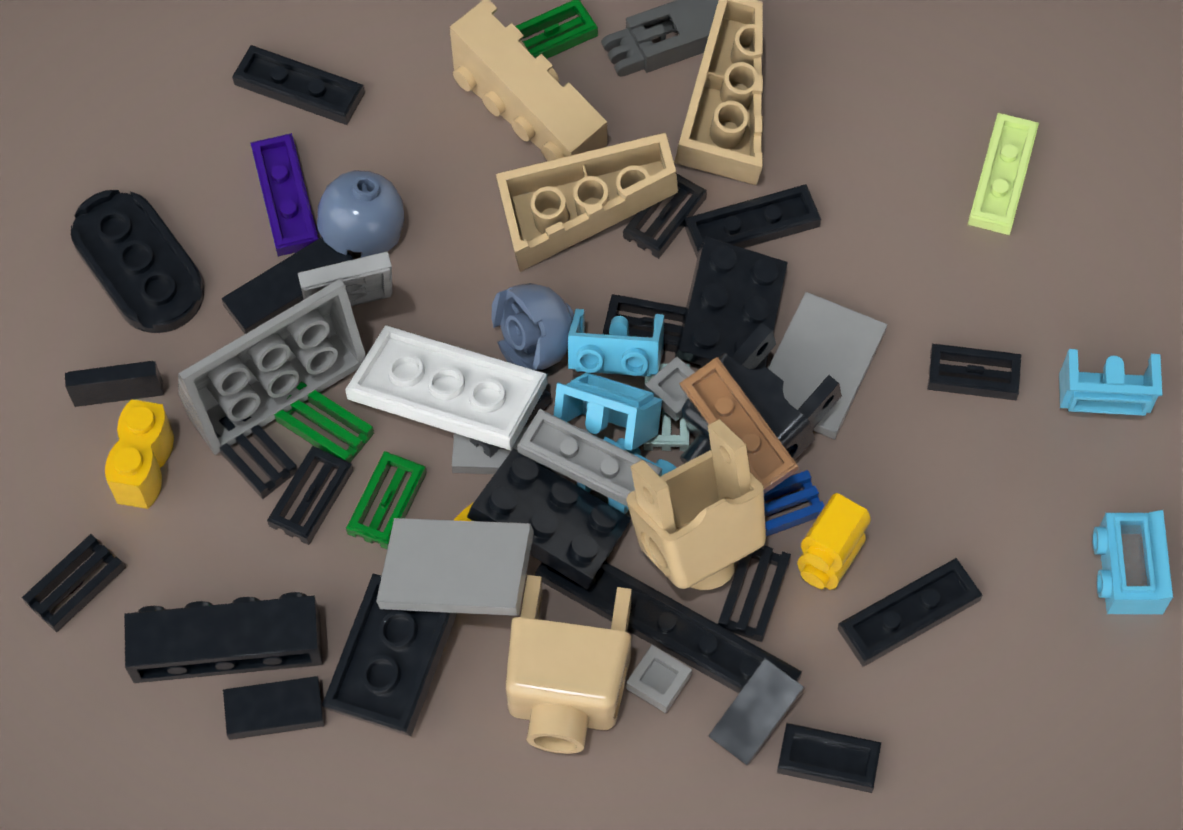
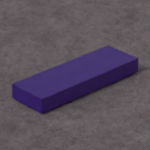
[250,133,318,257]

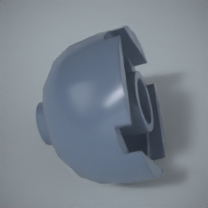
[317,170,404,258]
[491,283,574,372]

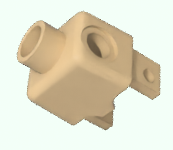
[626,419,766,590]
[506,575,631,754]

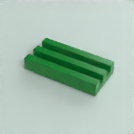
[515,0,598,59]
[274,381,374,463]
[346,451,427,549]

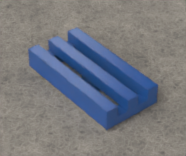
[764,470,825,537]

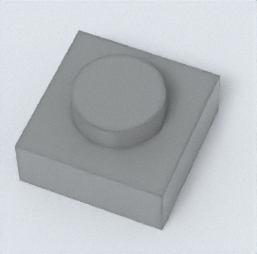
[644,357,695,421]
[626,645,692,713]

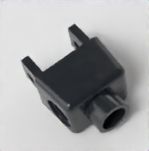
[680,322,842,464]

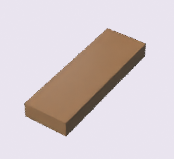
[679,357,799,494]

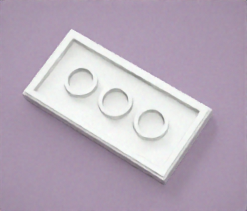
[345,325,548,451]

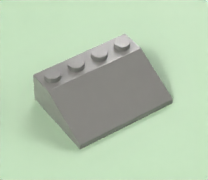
[178,279,366,455]

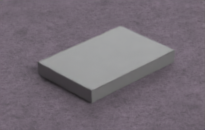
[298,251,393,306]
[768,292,888,439]
[376,518,534,616]

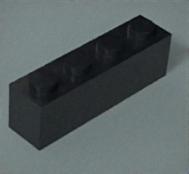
[124,592,323,683]

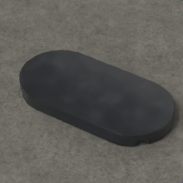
[70,190,204,333]

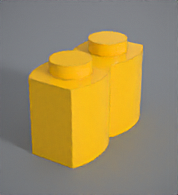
[105,399,174,509]
[797,493,871,590]

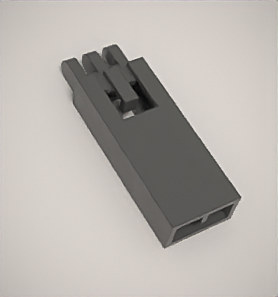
[601,0,719,77]

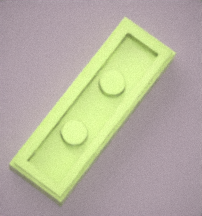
[967,113,1039,235]

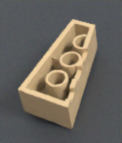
[450,0,607,161]
[674,0,763,185]
[496,133,678,272]

